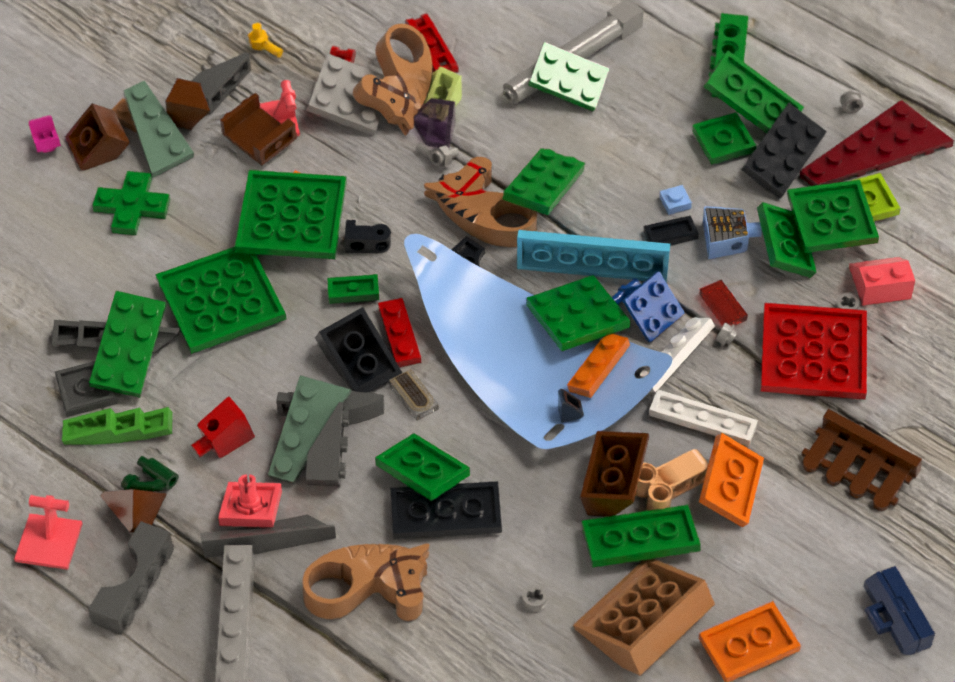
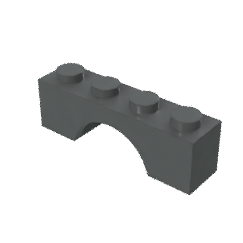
[88,521,174,634]

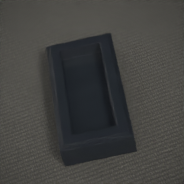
[643,215,699,245]

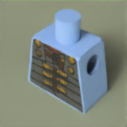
[702,206,762,259]

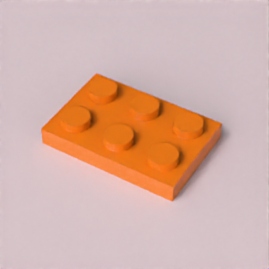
[699,433,764,527]
[698,601,801,682]

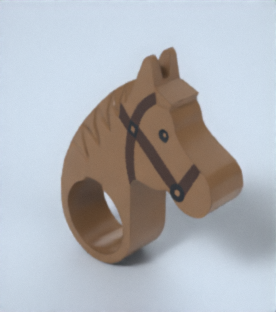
[353,24,432,135]
[303,544,430,621]

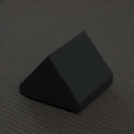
[558,389,584,423]

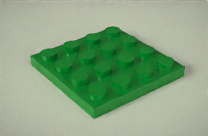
[235,170,347,259]
[155,247,287,354]

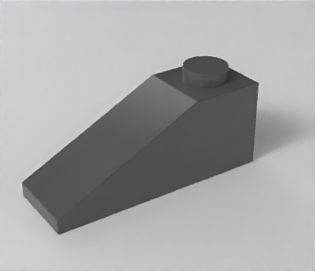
[190,52,251,115]

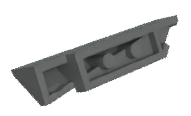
[52,320,179,353]
[200,514,336,558]

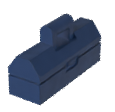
[863,566,935,655]

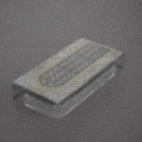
[389,369,439,421]

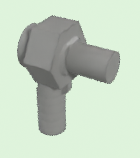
[416,143,459,167]

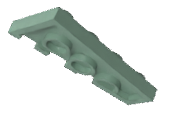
[124,80,194,178]
[268,375,351,484]

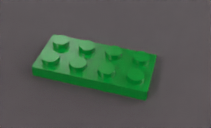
[703,51,804,133]
[502,148,585,215]
[89,291,166,398]
[582,505,701,568]

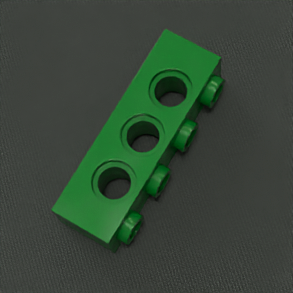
[709,13,749,98]

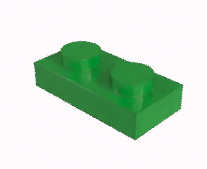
[327,274,380,304]

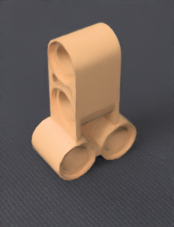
[636,449,709,511]

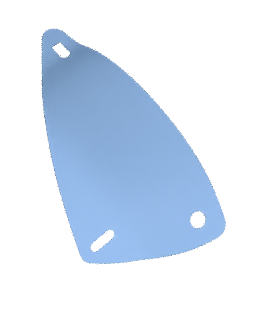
[404,234,672,449]

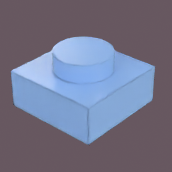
[659,185,692,215]

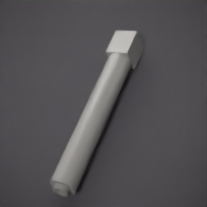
[503,0,644,104]

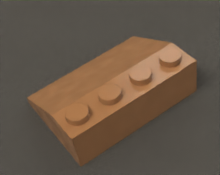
[573,559,715,676]

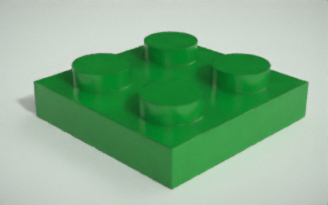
[692,112,756,165]

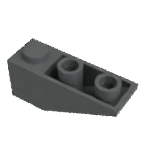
[306,402,350,486]

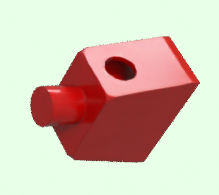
[191,396,255,458]

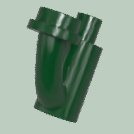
[121,456,179,492]

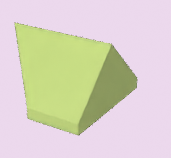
[422,67,462,120]

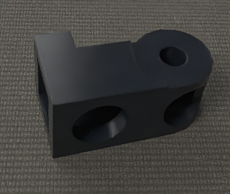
[345,220,391,253]

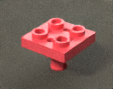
[218,474,282,528]

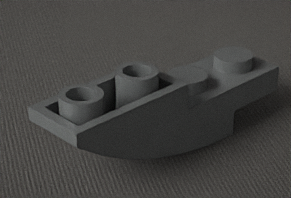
[276,391,385,425]

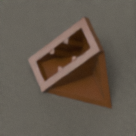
[165,78,210,130]
[100,489,167,532]

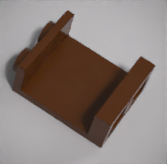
[220,93,297,166]

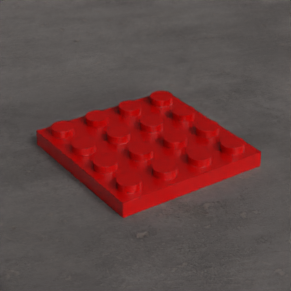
[760,303,867,400]

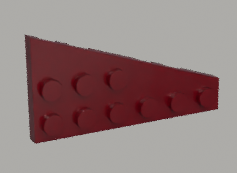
[799,100,954,186]

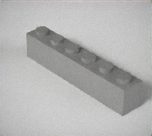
[215,545,255,682]

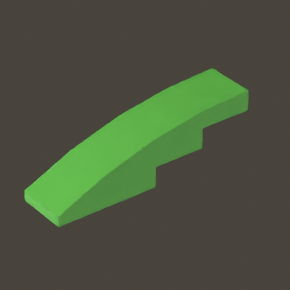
[62,407,173,445]

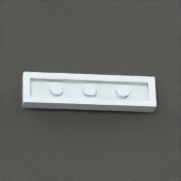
[638,317,715,392]
[649,390,758,447]

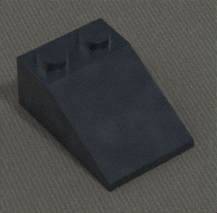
[315,307,402,393]

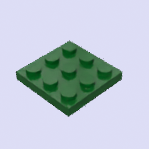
[787,180,879,253]
[526,275,630,351]

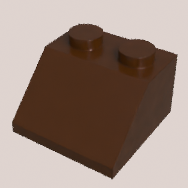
[65,103,130,170]

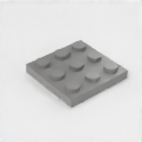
[306,53,384,136]

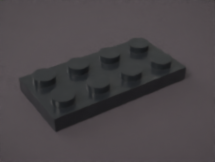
[741,103,827,199]
[391,481,502,539]

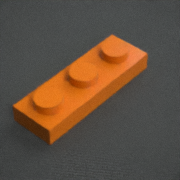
[567,334,630,398]

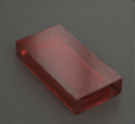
[699,279,748,326]

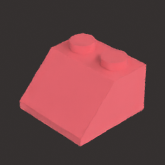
[849,257,915,306]

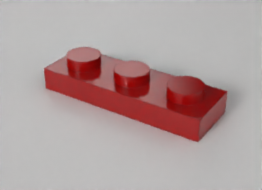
[378,298,421,368]

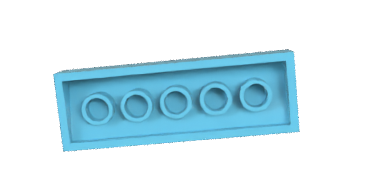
[517,230,670,283]

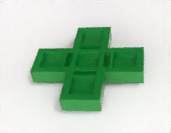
[92,171,171,235]

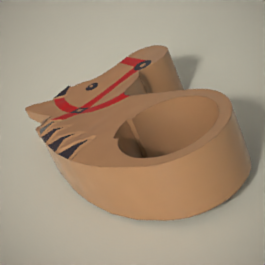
[424,157,537,247]

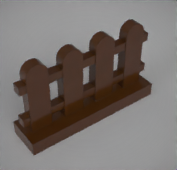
[801,409,922,511]

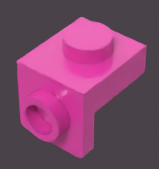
[28,115,61,153]

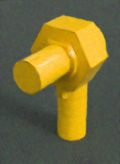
[248,23,283,58]

